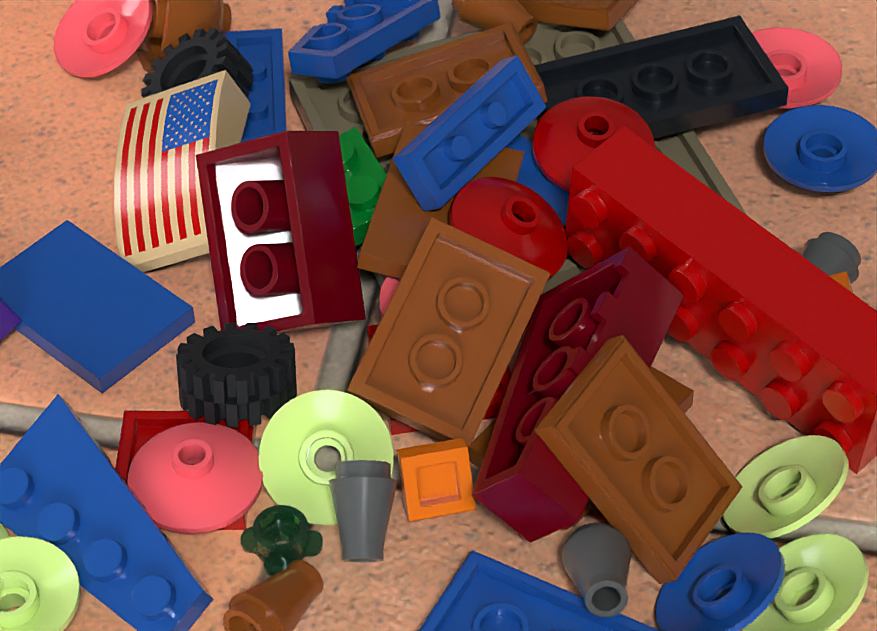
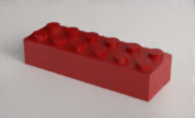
[565,126,877,474]

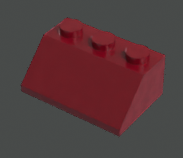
[195,130,366,334]

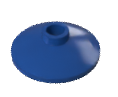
[763,105,877,192]
[655,533,785,631]

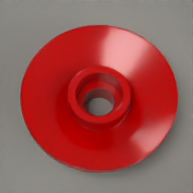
[532,96,655,192]
[449,177,568,281]

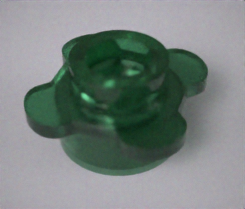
[241,505,323,576]

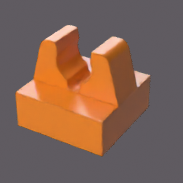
[396,438,476,522]

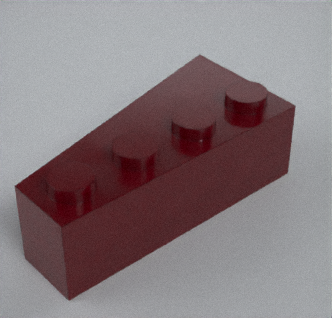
[472,246,684,543]

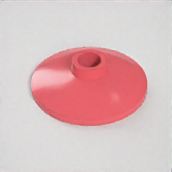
[54,0,153,77]
[752,27,842,108]
[127,422,263,534]

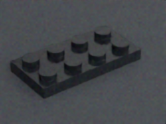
[534,15,789,139]

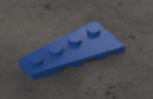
[0,394,213,631]

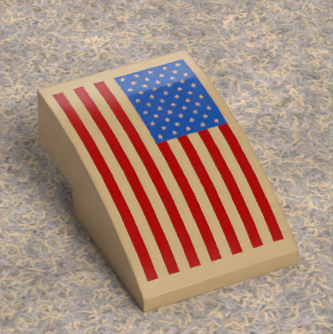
[114,70,251,273]

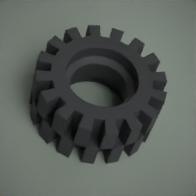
[141,28,254,98]
[176,322,297,427]

